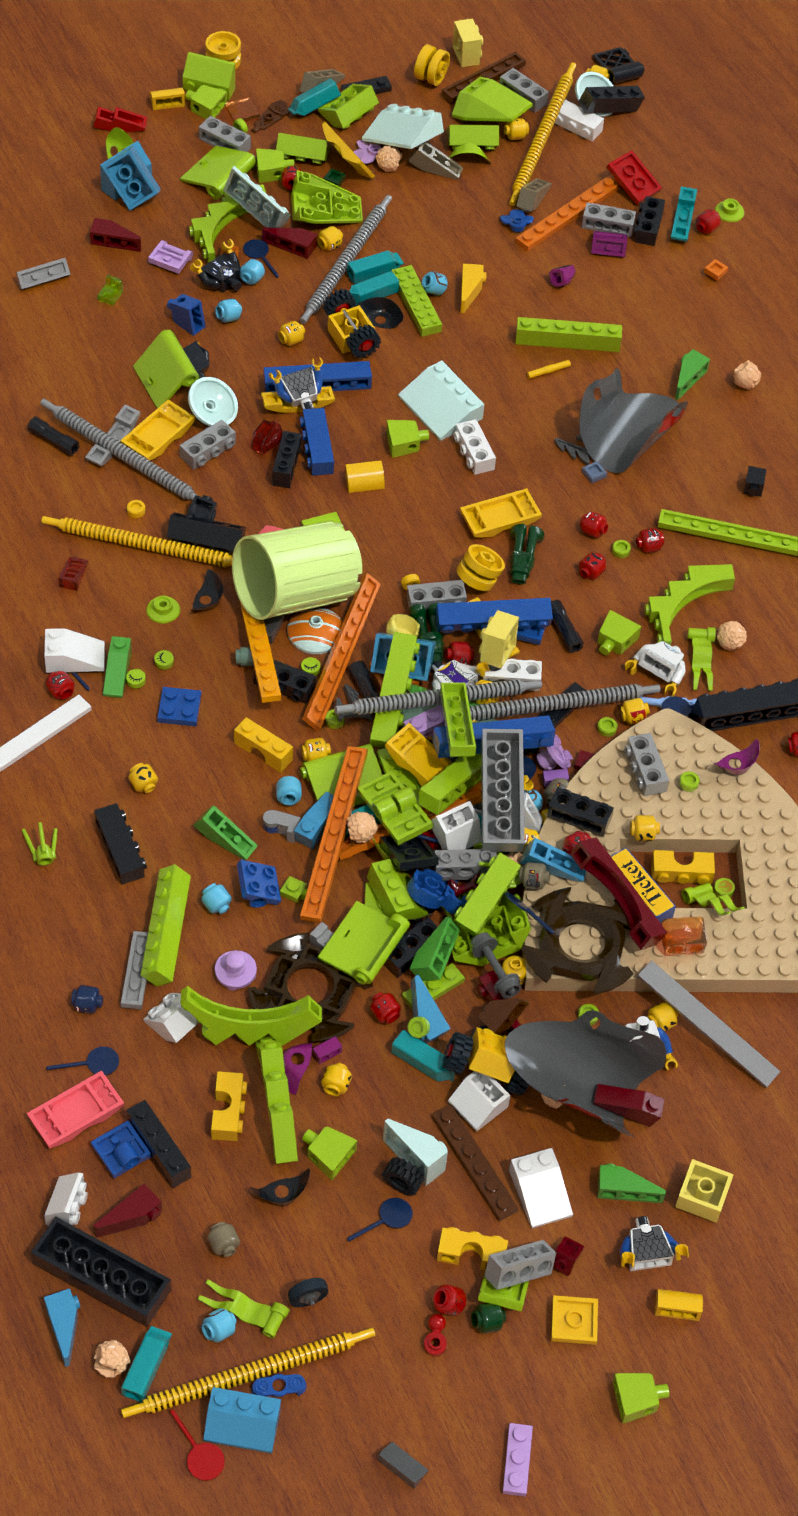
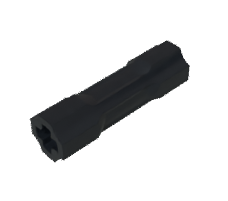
[28,416,80,456]
[551,599,584,653]
[348,660,380,715]

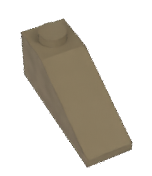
[300,69,345,93]
[408,142,463,180]
[516,178,552,212]

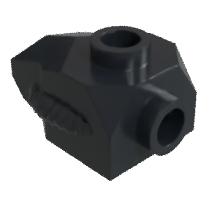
[187,495,217,520]

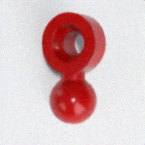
[424,1314,447,1357]

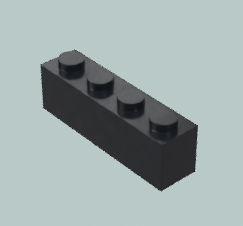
[578,86,645,113]
[167,512,246,553]
[94,803,147,885]
[126,1100,191,1189]

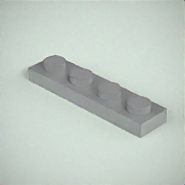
[121,931,148,1010]

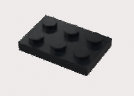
[380,835,439,871]

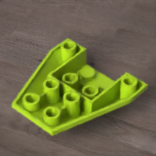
[452,77,533,122]
[291,170,363,224]
[452,888,531,966]

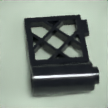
[592,47,644,85]

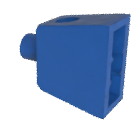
[167,294,206,336]

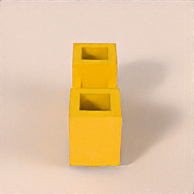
[234,717,293,773]
[651,850,715,885]
[211,1072,247,1141]
[437,1227,508,1270]

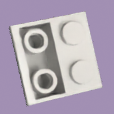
[431,801,482,850]
[143,993,199,1043]
[448,1071,510,1132]
[44,1172,88,1226]

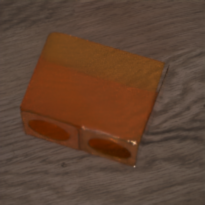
[661,917,707,955]

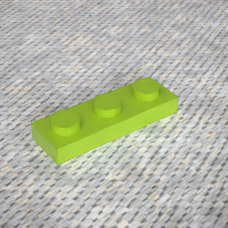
[402,963,465,1011]

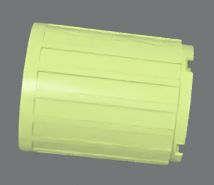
[232,521,362,620]

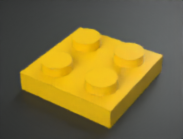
[551,1295,598,1345]

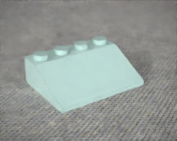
[362,104,444,149]
[224,166,290,228]
[398,360,484,441]

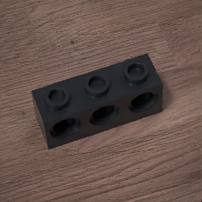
[633,196,665,246]
[272,431,301,488]
[253,659,316,704]
[547,787,614,837]
[384,917,438,978]

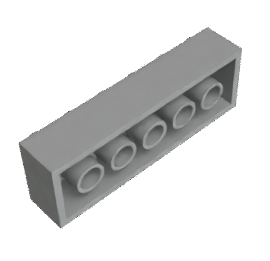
[481,729,525,852]

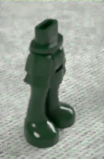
[509,524,545,584]
[409,603,444,666]

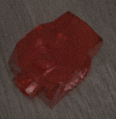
[251,420,283,454]

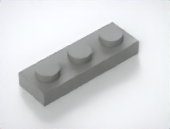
[15,258,70,289]

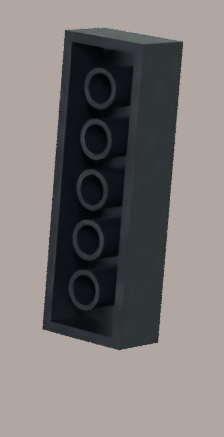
[690,678,798,731]
[31,1216,171,1327]

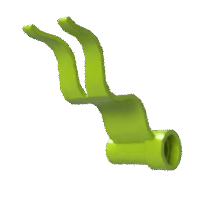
[687,627,716,691]
[681,883,745,916]
[198,1279,290,1338]

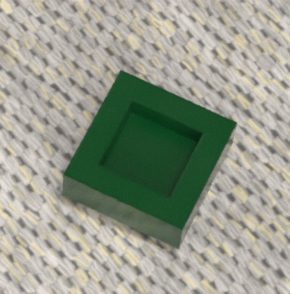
[323,168,346,187]

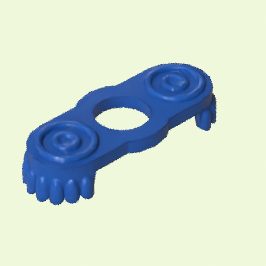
[251,1374,307,1397]

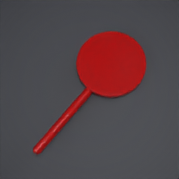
[170,1410,225,1481]

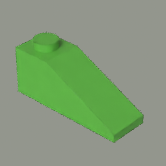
[675,349,710,400]
[103,636,132,698]
[193,805,258,860]
[410,917,460,981]
[597,1164,666,1203]

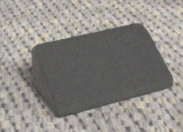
[264,614,287,644]
[378,1442,429,1489]

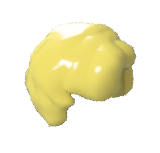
[386,614,420,637]

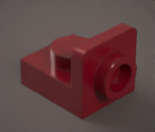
[553,1236,585,1276]

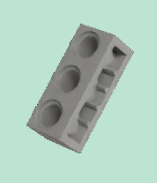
[500,68,549,113]
[199,116,251,152]
[582,202,636,237]
[179,420,236,470]
[406,580,467,613]
[624,733,669,796]
[434,849,497,880]
[485,1240,556,1290]

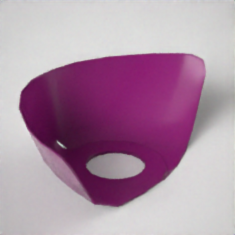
[711,739,760,775]
[283,1043,313,1095]

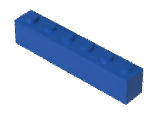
[263,361,372,392]
[435,598,553,633]
[433,716,555,758]

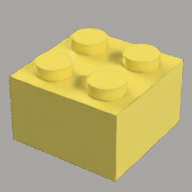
[452,19,483,67]
[479,610,519,669]
[675,1159,734,1223]

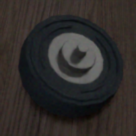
[288,1278,329,1307]

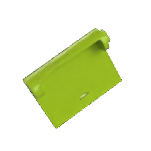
[180,146,256,200]
[133,330,199,408]
[300,743,382,807]
[318,901,410,985]

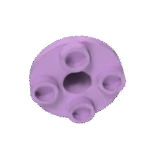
[536,734,573,770]
[215,950,257,991]

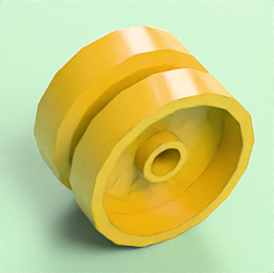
[205,31,241,69]
[414,44,450,86]
[457,544,505,591]

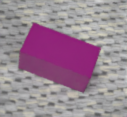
[312,1036,342,1064]

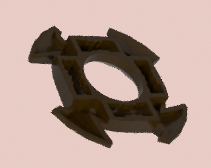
[522,887,634,994]
[248,932,373,1043]

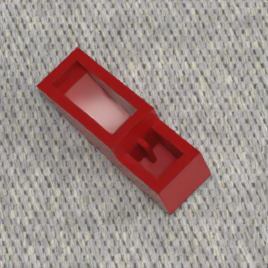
[93,107,147,132]

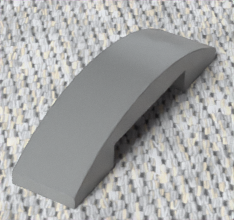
[85,404,141,466]

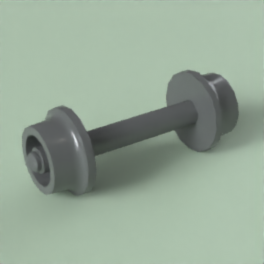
[470,932,521,999]

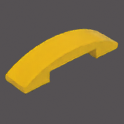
[261,386,335,413]

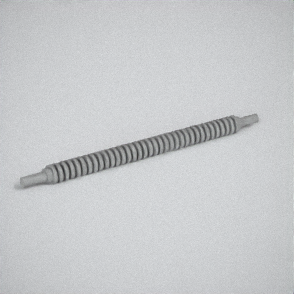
[300,195,392,324]
[40,398,197,500]
[334,679,542,715]
[469,684,660,721]

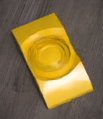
[322,122,375,179]
[120,400,195,461]
[460,488,542,538]
[385,723,452,787]

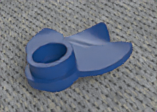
[500,209,534,232]

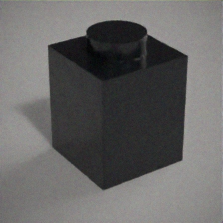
[743,466,766,497]

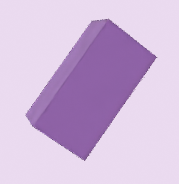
[542,769,569,788]

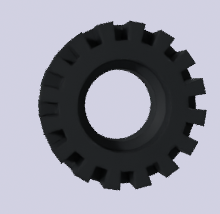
[382,1157,425,1196]

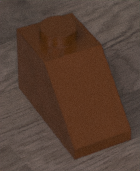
[478,998,529,1036]

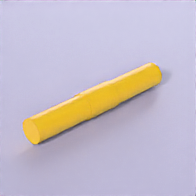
[527,360,571,379]

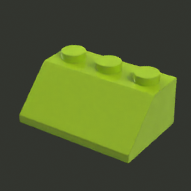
[183,52,235,101]
[318,84,379,129]
[447,125,499,150]
[276,133,331,164]
[367,859,429,920]

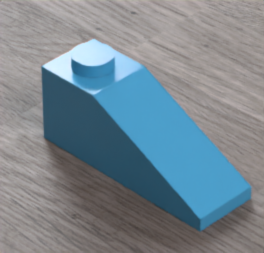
[294,792,334,849]
[520,838,586,882]
[411,975,451,1044]
[44,1288,80,1367]

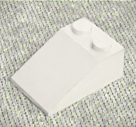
[45,628,105,673]
[509,1148,573,1228]

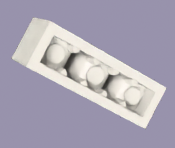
[453,419,496,475]
[482,659,542,691]

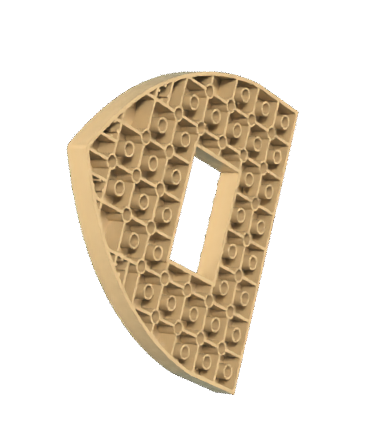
[522,708,798,993]

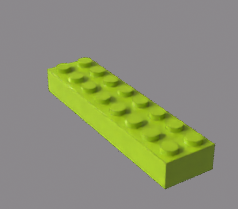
[392,265,442,337]
[440,683,476,757]

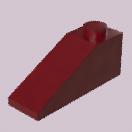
[90,218,142,252]
[262,227,317,259]
[593,1084,665,1127]
[93,1184,162,1238]

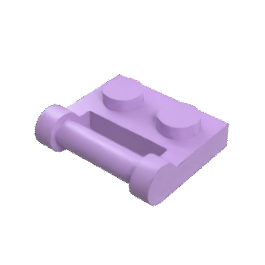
[148,240,193,274]

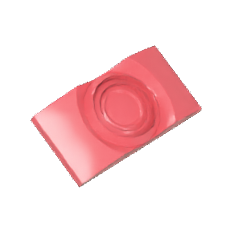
[27,1071,124,1148]

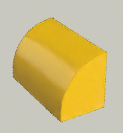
[149,88,185,110]
[345,461,385,493]
[655,1289,703,1321]

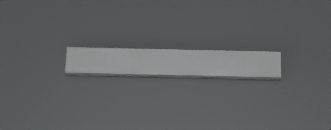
[637,960,781,1088]

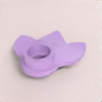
[353,140,381,164]

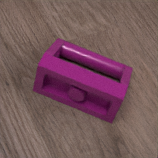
[591,231,627,257]

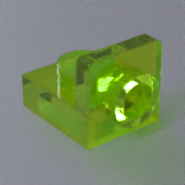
[97,275,123,306]

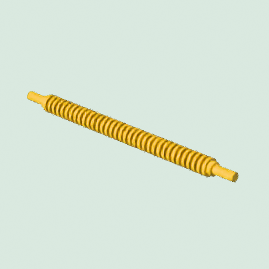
[509,62,576,206]
[42,516,232,568]
[121,1327,375,1418]

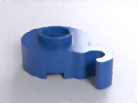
[407,868,467,915]

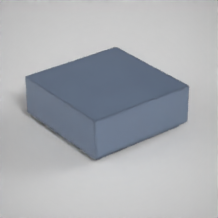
[582,461,607,484]

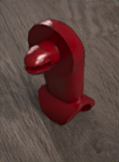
[448,873,481,897]

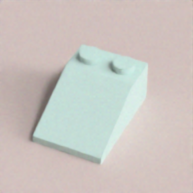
[383,1119,448,1186]

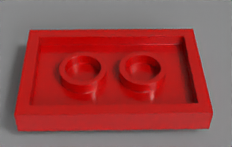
[606,150,662,205]

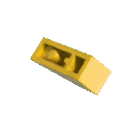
[461,264,487,313]

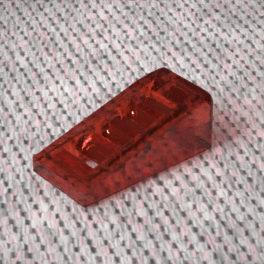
[59,556,88,591]

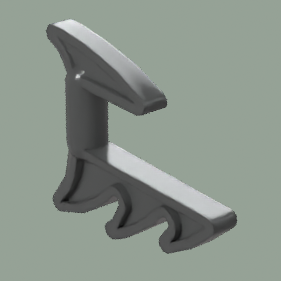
[555,435,590,465]
[335,684,374,722]

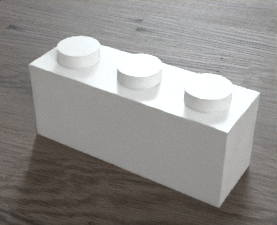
[555,100,604,141]

